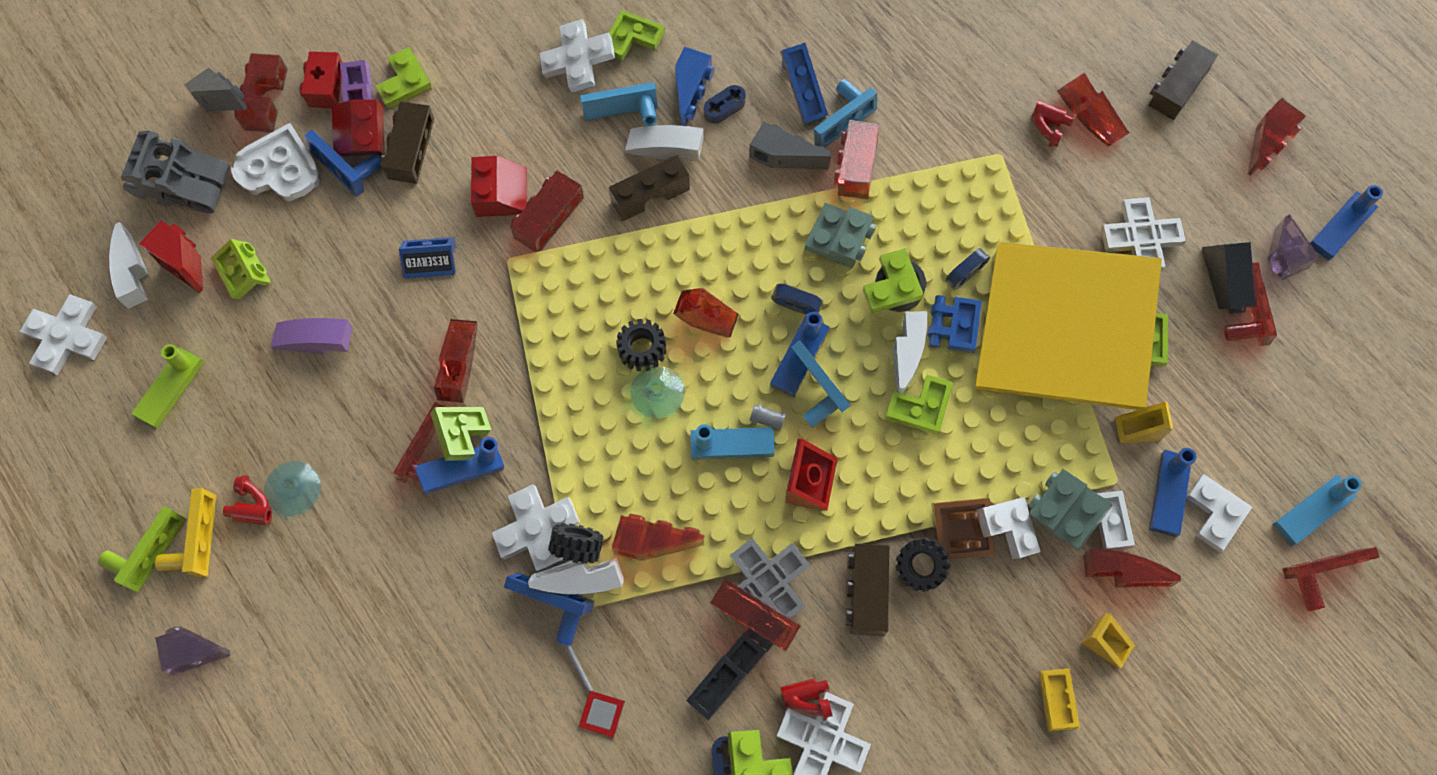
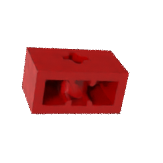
[299,51,343,108]

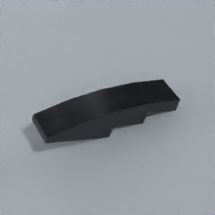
[686,610,787,720]

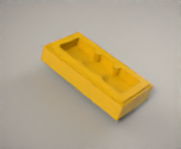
[1038,668,1080,732]

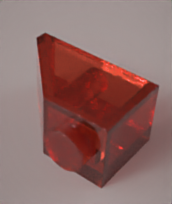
[673,288,739,338]

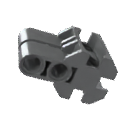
[121,131,230,214]

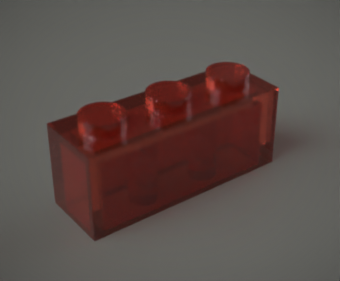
[834,120,880,199]
[510,170,584,252]

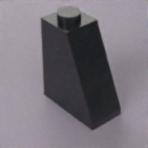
[1202,242,1256,314]

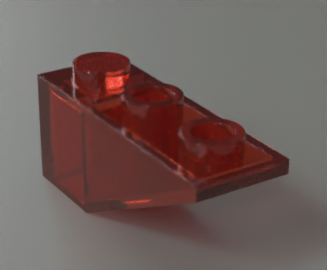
[1247,98,1306,176]
[612,514,705,561]

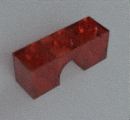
[234,53,288,132]

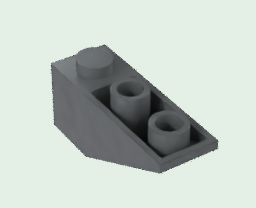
[184,68,247,111]
[749,121,832,169]

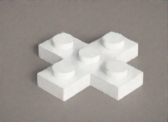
[540,19,615,93]
[1101,197,1186,272]
[20,294,107,375]
[492,484,581,572]
[777,692,871,775]

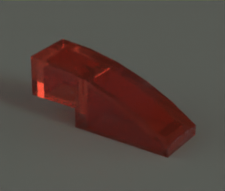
[1057,73,1129,147]
[434,319,477,403]
[1083,548,1181,588]
[710,578,801,651]

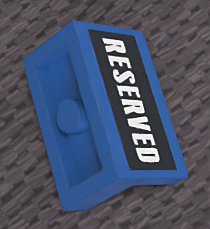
[399,237,456,279]

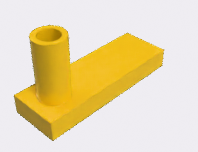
[155,488,217,578]

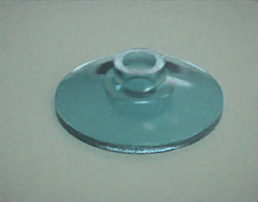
[630,366,685,418]
[264,461,321,515]

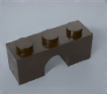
[608,155,690,222]

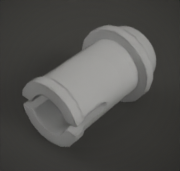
[750,404,786,430]

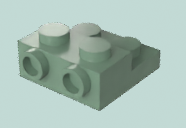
[804,203,876,269]
[1029,469,1112,551]

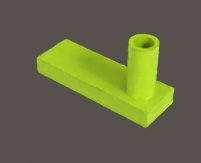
[131,344,205,429]
[98,505,186,593]

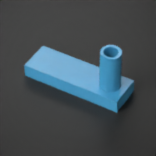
[814,79,877,148]
[580,82,658,126]
[791,340,851,428]
[691,424,775,460]
[1273,474,1362,546]

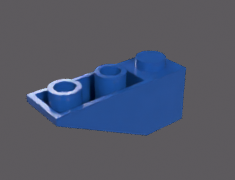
[675,46,715,126]

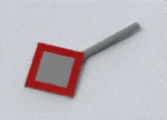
[565,645,625,738]

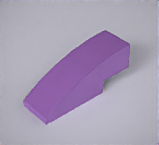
[340,60,373,102]
[271,318,353,354]

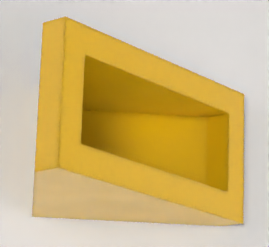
[1115,402,1173,444]
[1081,613,1135,669]

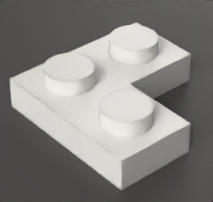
[1186,474,1252,553]
[1097,491,1135,551]
[976,497,1040,559]

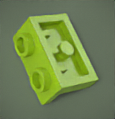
[211,239,271,300]

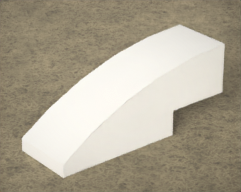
[625,125,704,161]
[109,222,149,309]
[893,311,927,394]
[528,558,624,594]

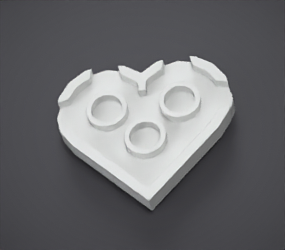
[231,123,320,201]

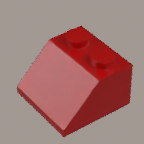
[331,99,385,156]
[471,156,527,217]
[139,220,203,293]

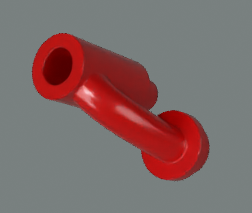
[1031,100,1075,147]
[222,475,273,525]
[780,678,833,721]

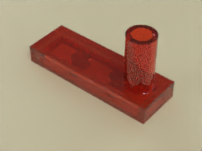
[1224,262,1277,346]
[393,402,445,483]
[1282,547,1380,611]

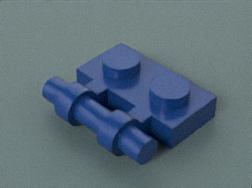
[927,295,982,354]

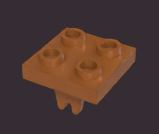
[931,498,995,559]

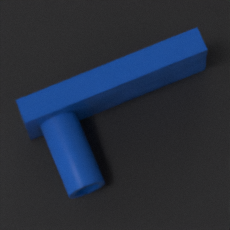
[780,43,828,124]
[304,129,381,197]
[1308,185,1383,261]
[770,312,830,398]
[415,437,504,495]
[1149,448,1197,537]
[504,573,595,645]

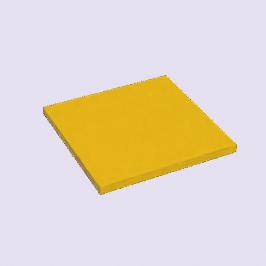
[975,242,1162,411]

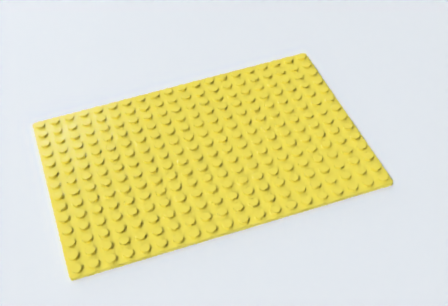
[507,154,1118,608]

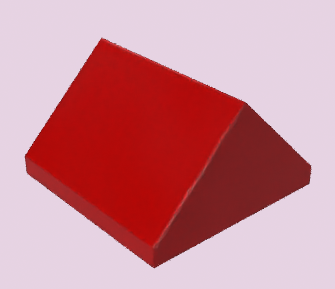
[785,438,838,511]

